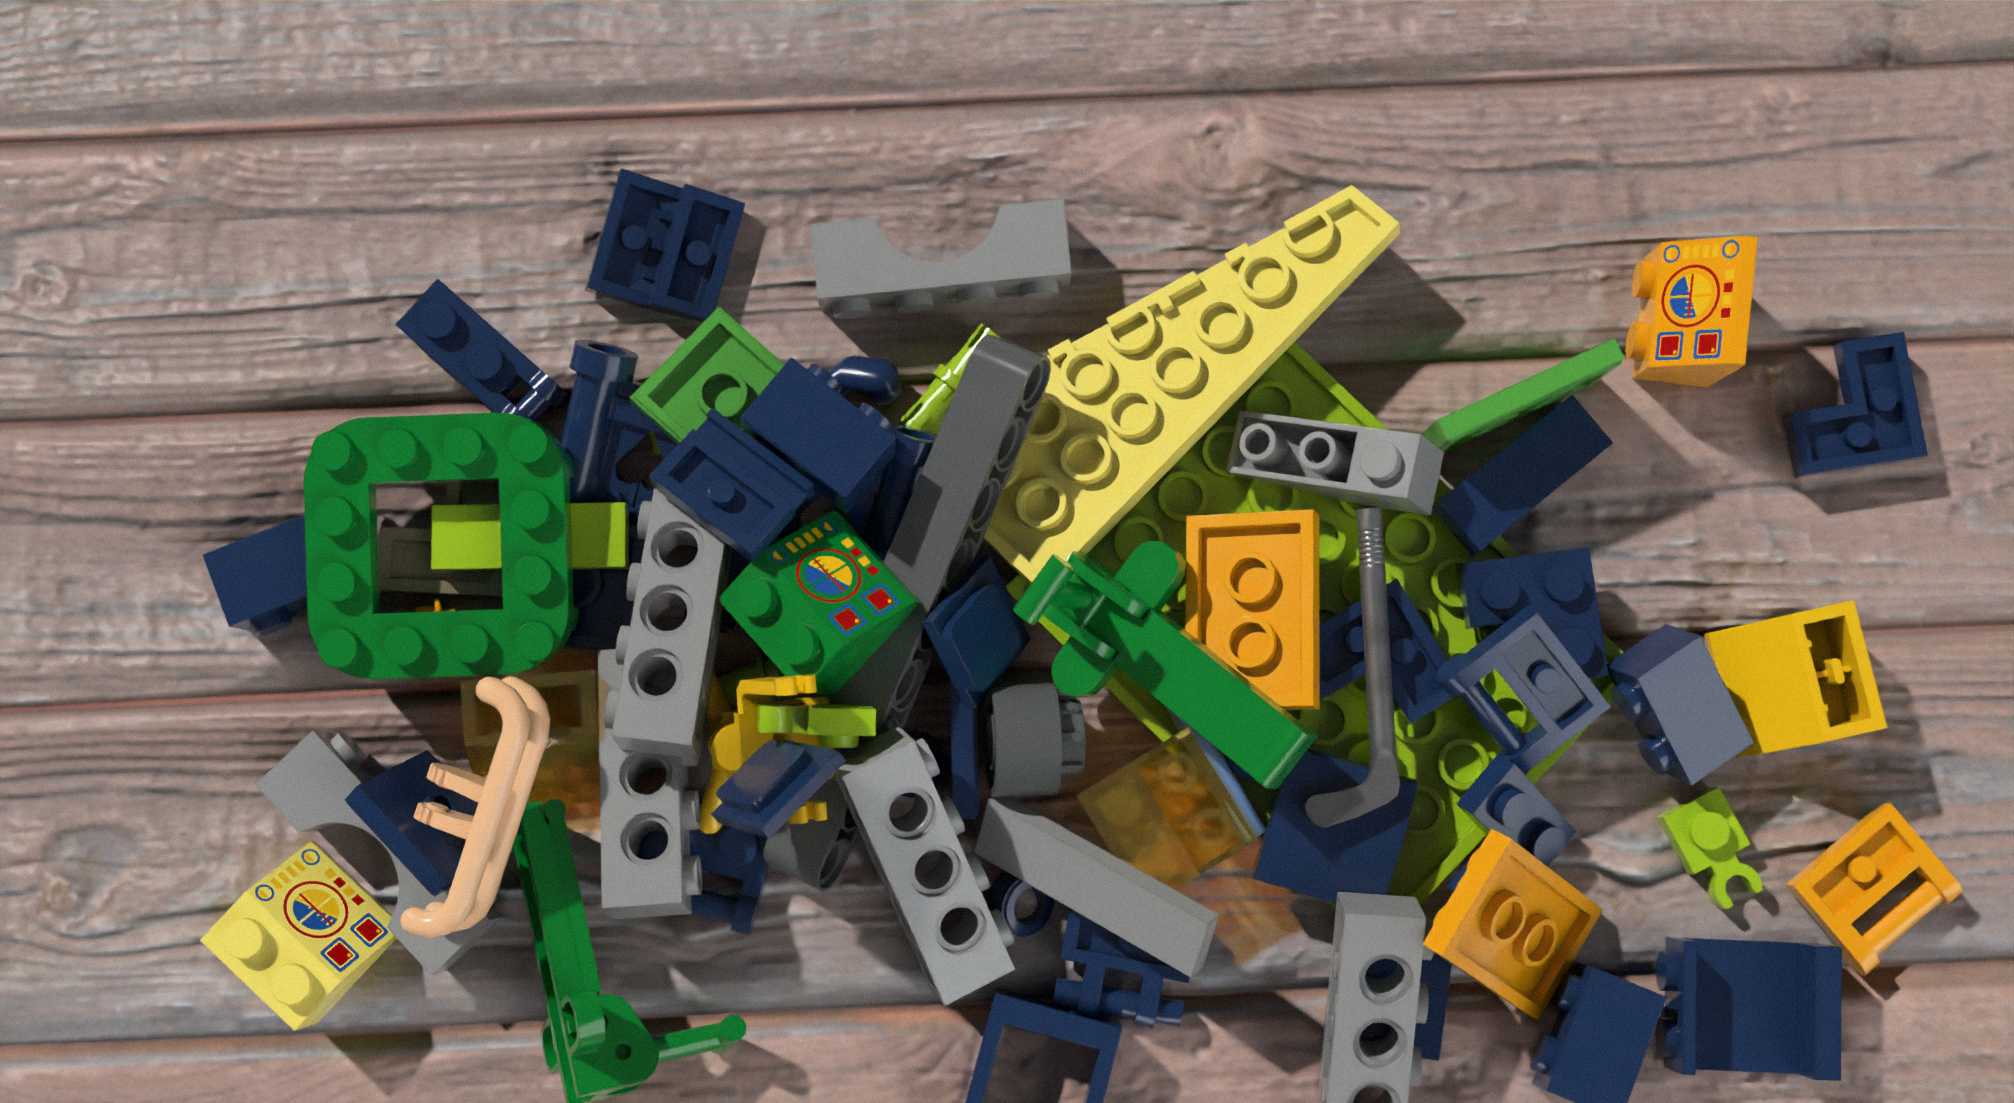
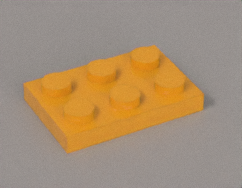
[1185,509,1320,710]
[1422,828,1603,1021]

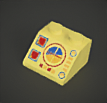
[200,841,397,1031]

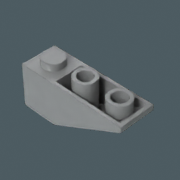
[1226,410,1444,515]

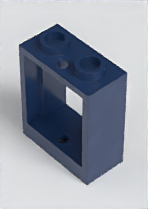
[965,988,1122,1103]

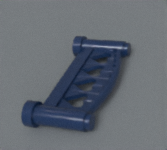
[561,340,937,562]

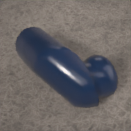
[827,355,903,405]

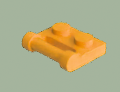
[1785,803,1963,976]

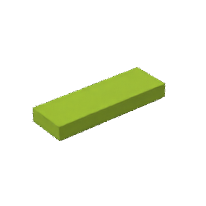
[431,502,629,571]

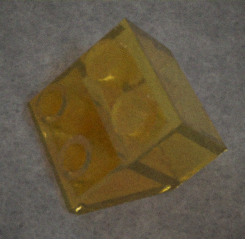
[460,670,600,807]
[1076,727,1258,890]

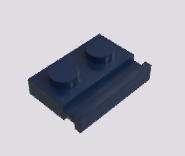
[649,408,815,563]

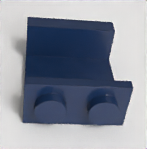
[1655,937,1842,1081]

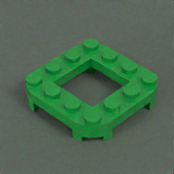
[304,413,579,679]

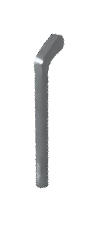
[1302,508,1400,827]

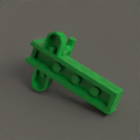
[1013,541,1318,788]
[513,799,746,1103]

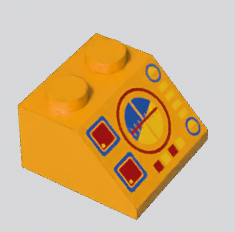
[1625,235,1758,388]

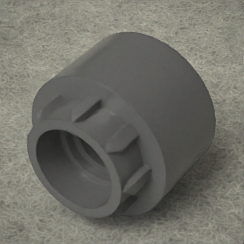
[984,683,1086,797]

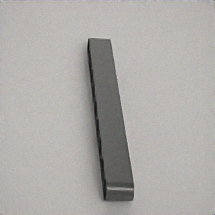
[763,335,1051,892]

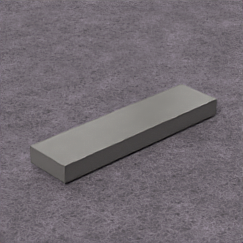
[974,796,1219,978]

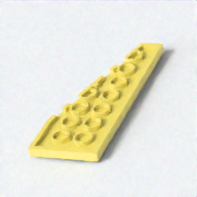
[983,185,1400,584]

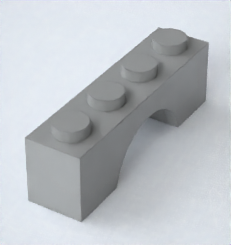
[810,199,1072,319]
[255,731,503,975]

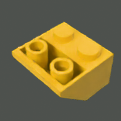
[1704,600,1888,758]

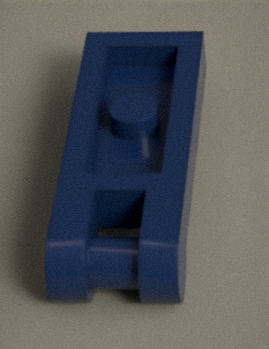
[395,278,569,422]

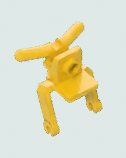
[699,673,834,834]

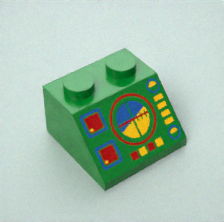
[718,511,921,696]

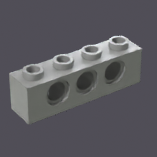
[604,488,733,759]
[598,649,702,919]
[833,726,1015,1006]
[1318,892,1434,1103]

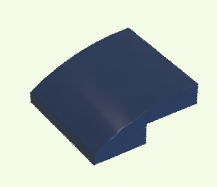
[584,168,745,322]
[1252,748,1418,904]

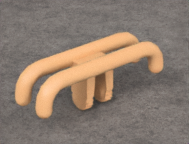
[400,676,551,938]

